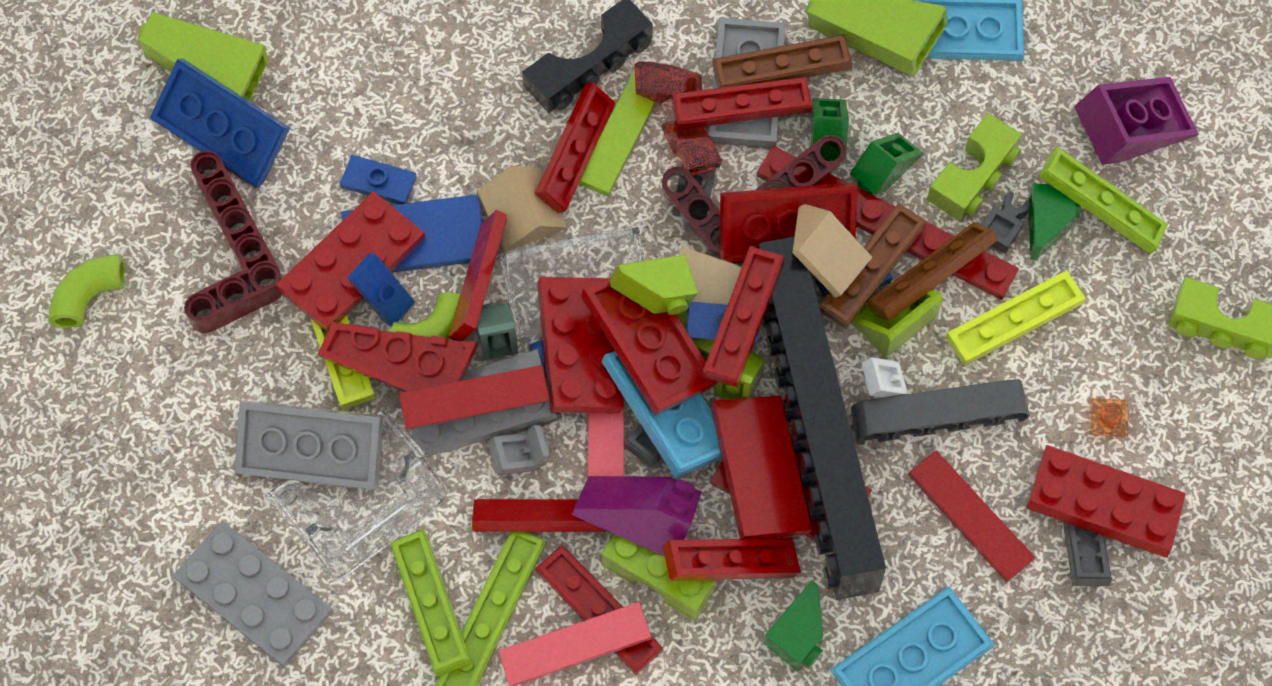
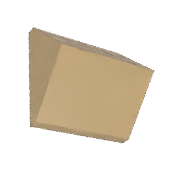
[477,165,567,253]
[792,204,872,298]
[679,246,742,305]

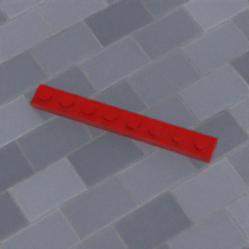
[756,145,1019,300]

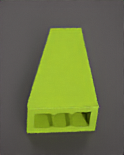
[806,0,948,77]
[138,12,269,101]

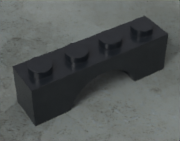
[522,0,653,114]

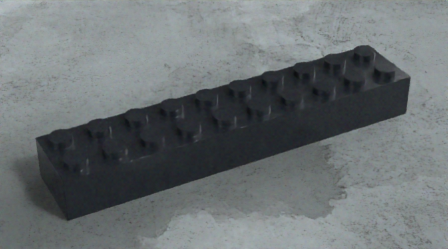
[759,237,886,600]

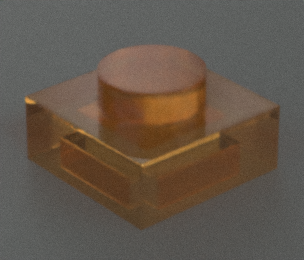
[1090,398,1129,437]

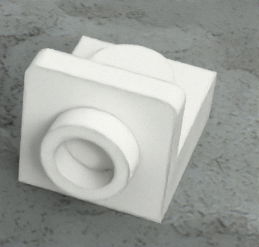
[861,357,908,399]

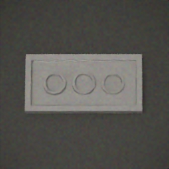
[708,18,786,148]
[401,349,558,459]
[234,400,384,490]
[172,521,333,668]

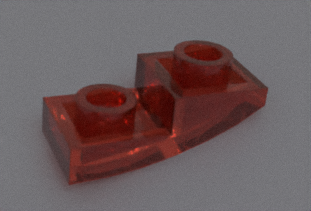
[634,61,702,104]
[662,120,722,175]

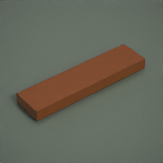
[712,35,852,88]
[819,203,927,330]
[867,222,998,321]

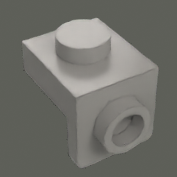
[488,425,550,475]

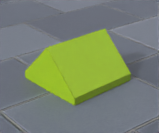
[851,290,943,358]

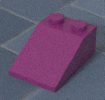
[1074,77,1199,165]
[572,476,702,557]

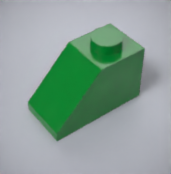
[811,98,849,161]
[849,133,924,195]
[1028,183,1081,260]
[763,580,824,672]

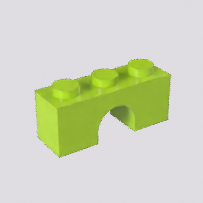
[927,112,1022,222]
[1168,277,1272,359]
[601,534,716,621]

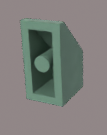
[477,303,519,361]

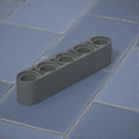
[850,379,1030,445]

